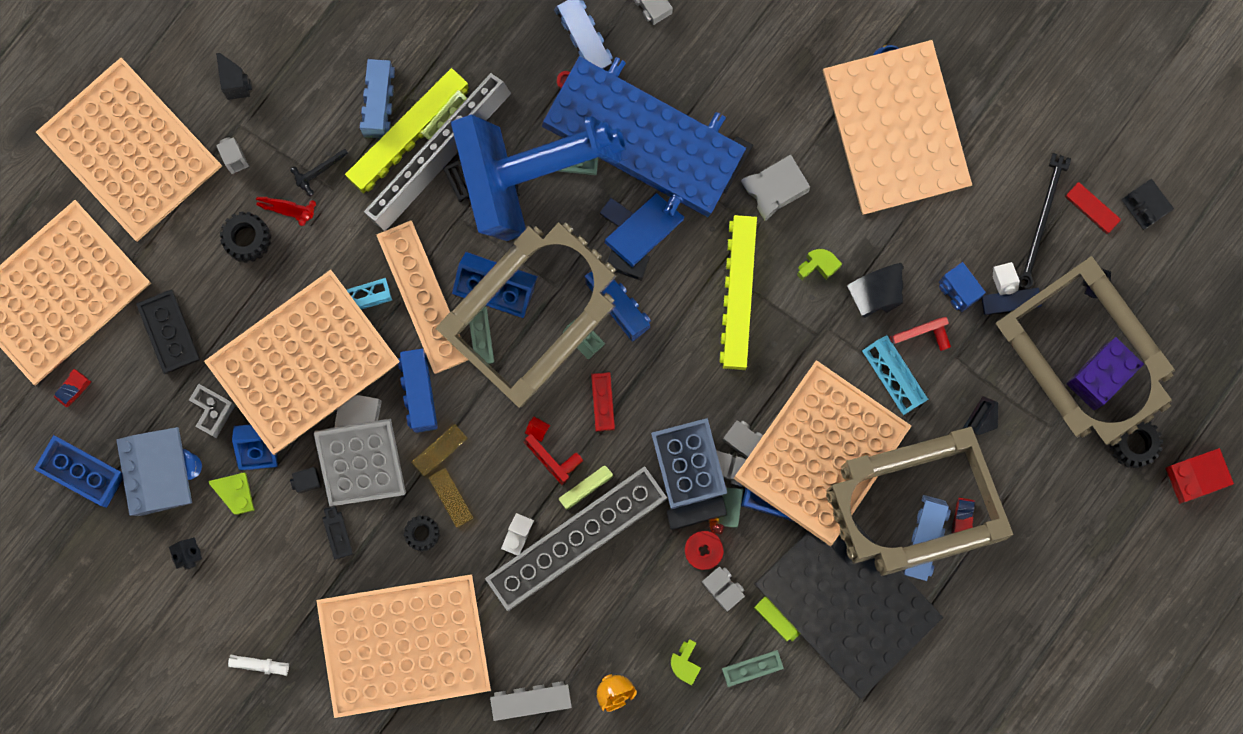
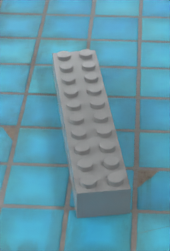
[485,466,667,611]

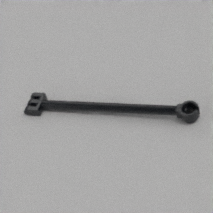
[1019,153,1071,290]

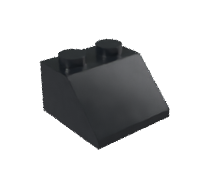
[216,53,252,100]

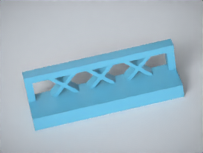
[347,278,392,310]
[862,335,929,415]

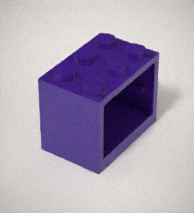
[1066,337,1144,411]

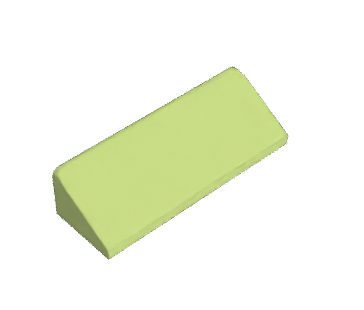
[421,90,467,140]
[559,466,613,510]

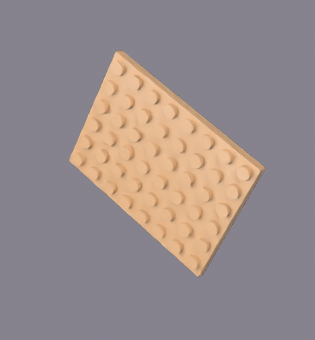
[823,40,972,215]
[36,58,222,242]
[0,200,151,386]
[204,270,400,455]
[733,360,911,546]
[316,574,491,718]

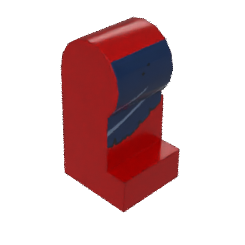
[54,369,91,407]
[951,498,975,533]

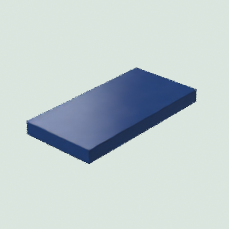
[604,193,684,267]

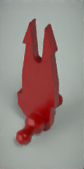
[256,197,316,226]

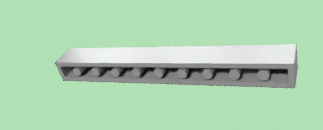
[364,73,511,231]

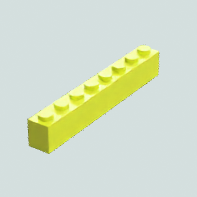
[345,68,469,194]
[720,215,757,370]

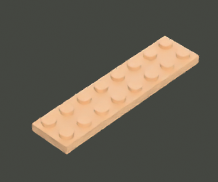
[377,220,468,374]

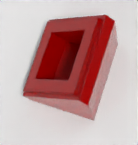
[525,417,551,442]

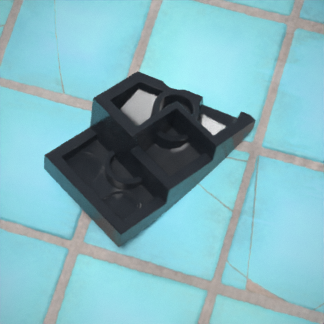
[847,263,904,318]

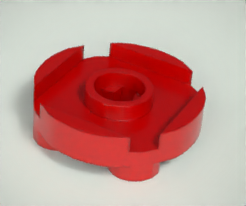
[685,531,724,570]

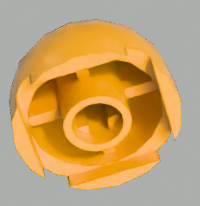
[597,674,637,712]

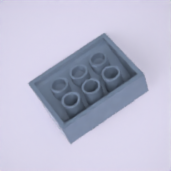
[651,418,727,509]
[117,427,192,516]

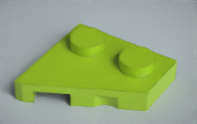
[209,473,254,515]

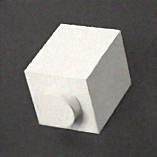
[993,262,1019,295]

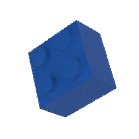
[939,262,986,312]

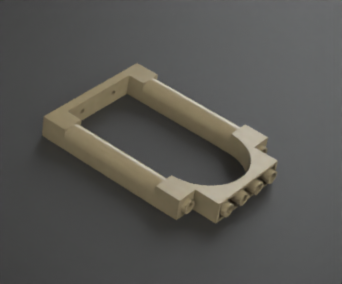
[436,222,618,408]
[996,256,1175,446]
[826,427,1014,576]

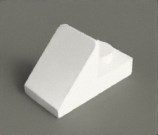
[501,513,534,556]

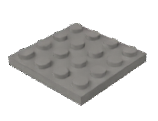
[314,419,406,507]

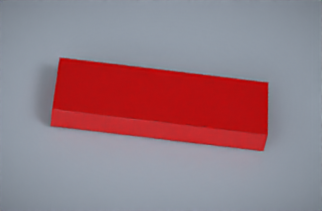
[1065,182,1121,234]
[591,372,615,432]

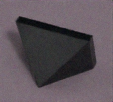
[963,396,999,435]

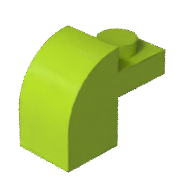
[797,249,842,280]
[671,639,701,685]

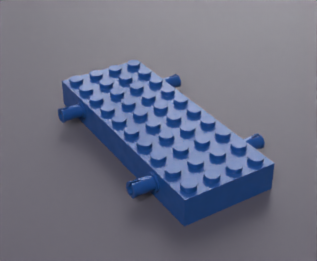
[542,56,746,217]

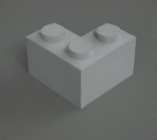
[189,384,236,438]

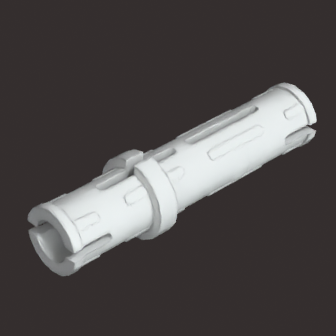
[228,655,289,676]

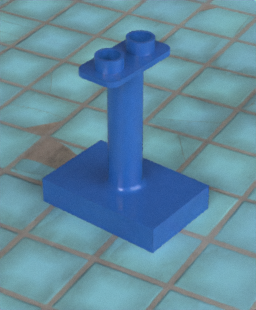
[451,114,626,241]

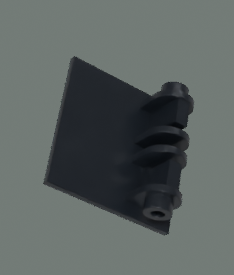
[1121,178,1174,230]

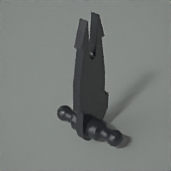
[290,149,348,197]

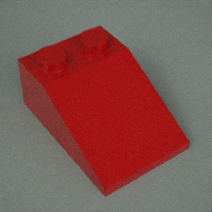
[1166,448,1234,504]

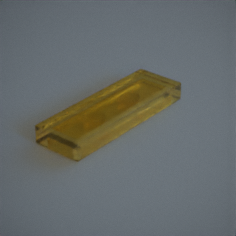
[412,424,468,477]
[428,468,474,528]

